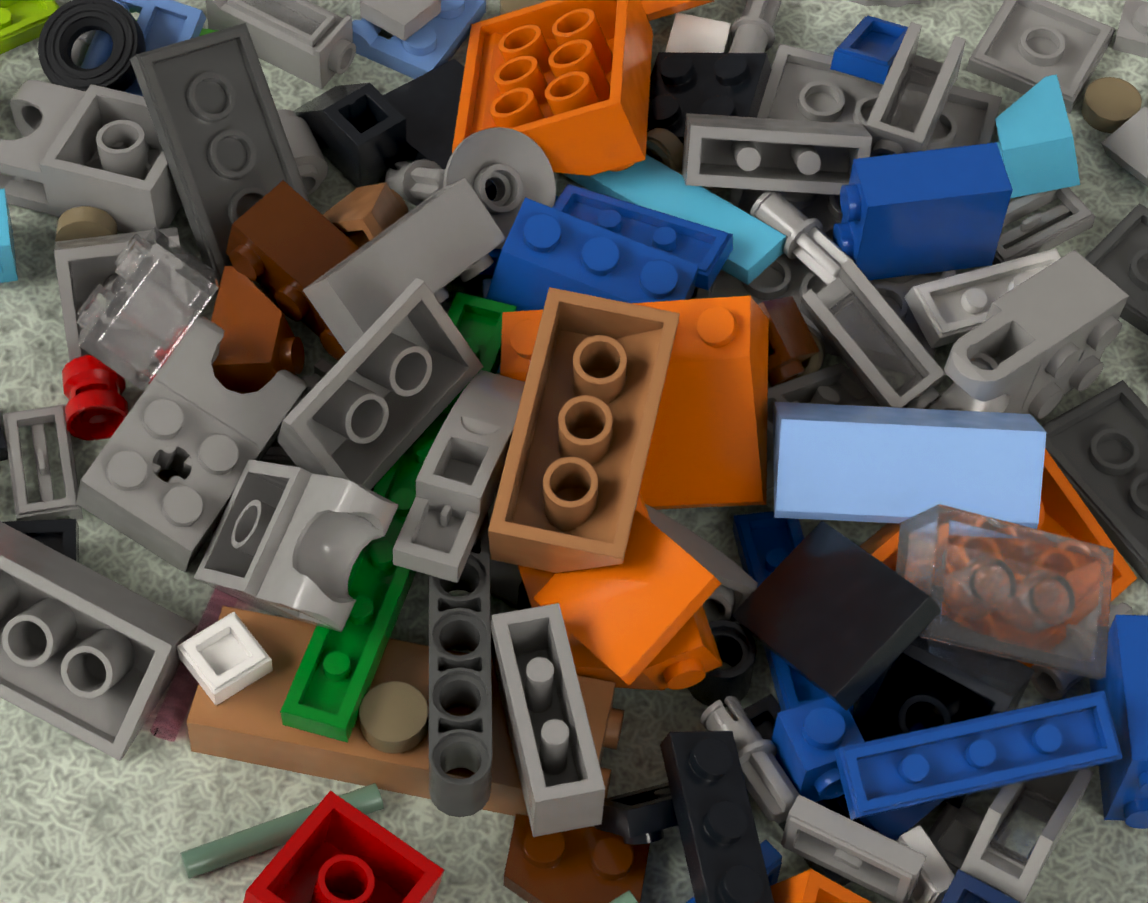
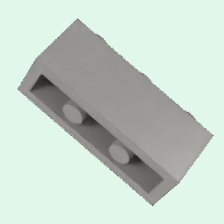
[681,113,872,195]
[303,177,507,352]
[491,603,605,837]

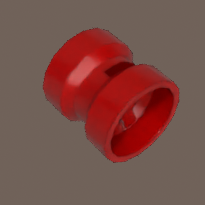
[62,354,129,441]

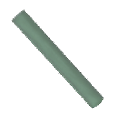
[180,783,384,879]

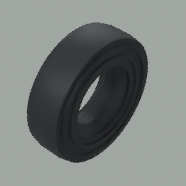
[38,0,146,92]

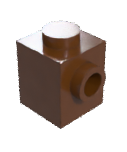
[758,296,820,387]

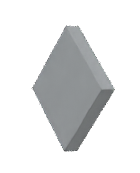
[966,0,1115,113]

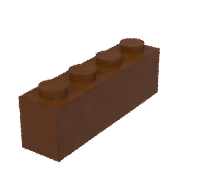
[226,180,359,361]

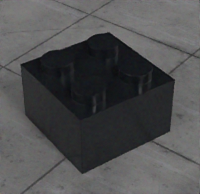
[852,618,1035,809]

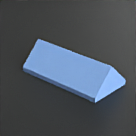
[773,402,1047,530]

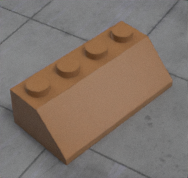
[488,287,680,573]

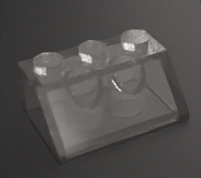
[896,504,1114,680]

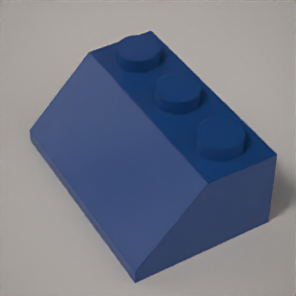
[486,197,699,311]

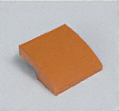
[533,509,721,686]

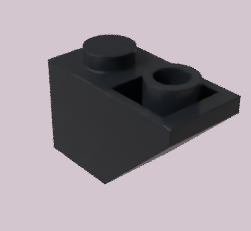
[293,82,407,188]

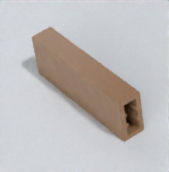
[186,606,624,816]

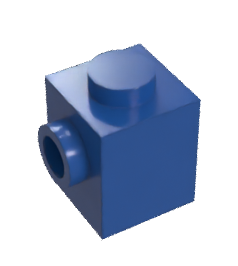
[771,696,865,802]

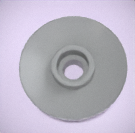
[443,127,556,249]

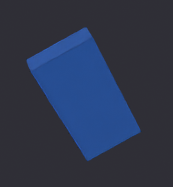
[830,16,908,84]

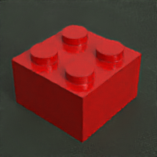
[243,790,445,903]

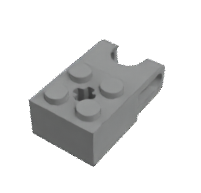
[0,80,182,233]
[928,250,1129,419]
[76,316,307,572]
[194,459,399,632]

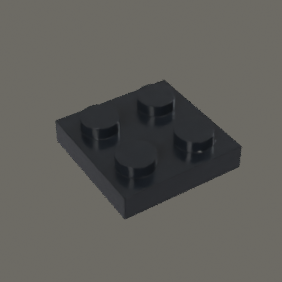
[647,52,772,145]

